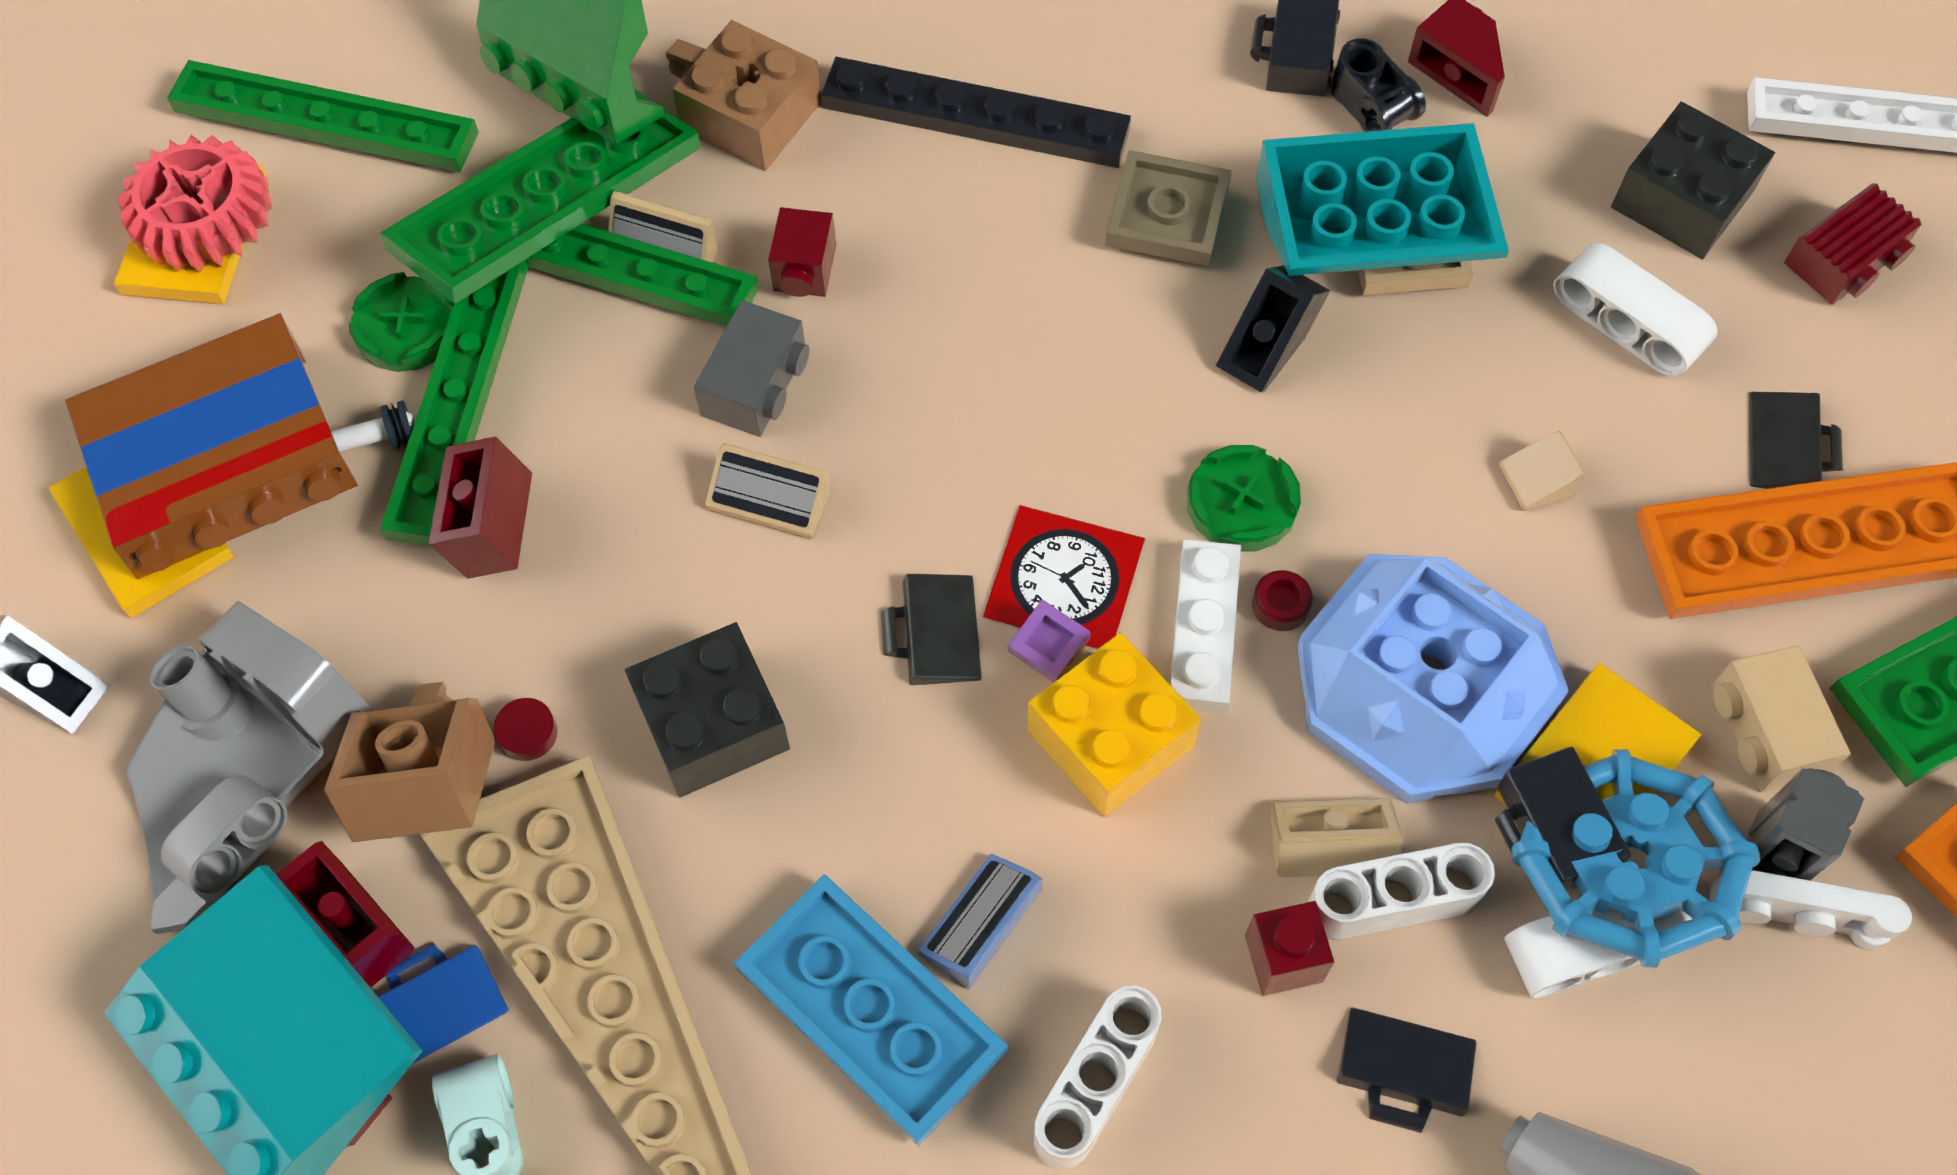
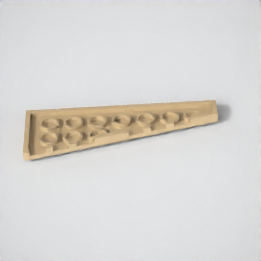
[420,755,752,1175]

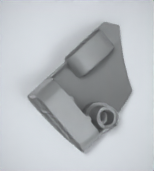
[125,601,374,934]

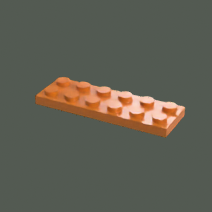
[1635,462,1957,619]

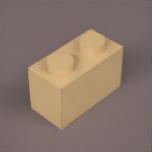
[1712,645,1851,793]

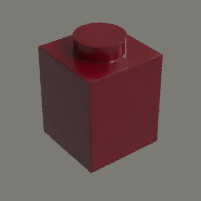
[768,207,837,297]
[1245,900,1335,996]

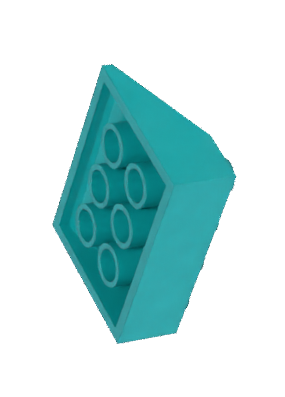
[1256,123,1509,276]
[104,865,423,1175]

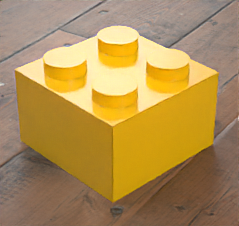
[1027,632,1202,817]

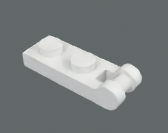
[1709,870,1912,950]

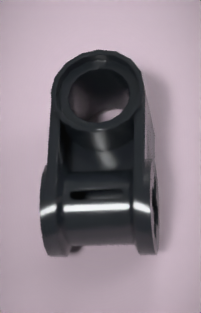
[1331,38,1426,132]

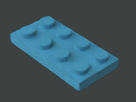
[734,874,1008,1147]

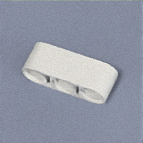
[1553,242,1718,377]
[1308,843,1495,940]
[1504,908,1692,999]
[1033,985,1162,1170]

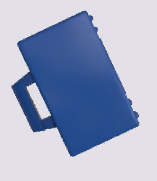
[378,942,509,1064]

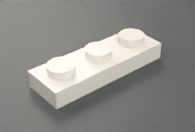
[1170,539,1241,713]

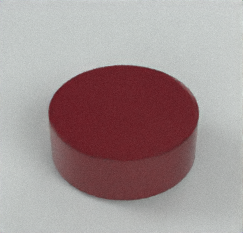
[1252,570,1313,631]
[493,698,558,761]

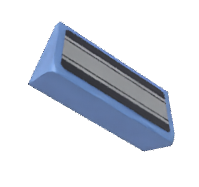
[918,853,1042,989]

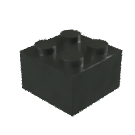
[1611,101,1776,260]
[624,622,790,798]

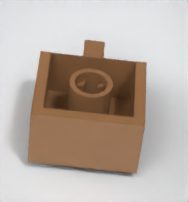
[666,19,822,171]
[324,681,496,842]

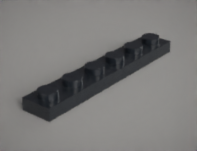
[821,56,1131,168]

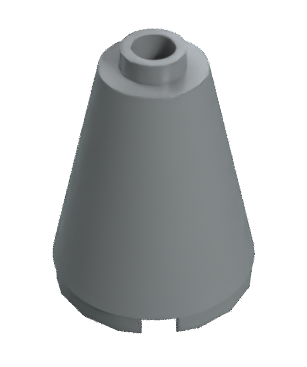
[1500,1112,1701,1175]

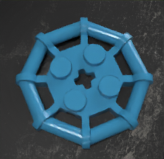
[1511,749,1760,968]

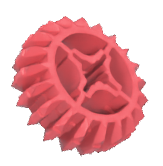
[117,134,273,272]

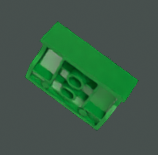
[476,0,664,144]

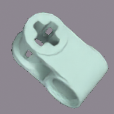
[432,1054,523,1175]

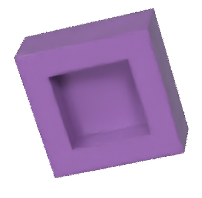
[1008,599,1091,683]

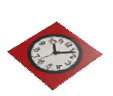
[983,505,1145,649]

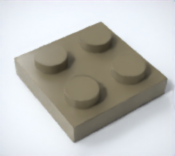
[1105,150,1232,267]

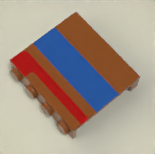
[65,313,358,579]

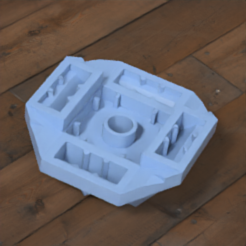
[1297,554,1569,804]

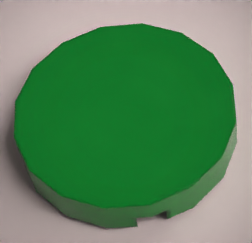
[349,272,454,372]
[1187,445,1301,552]

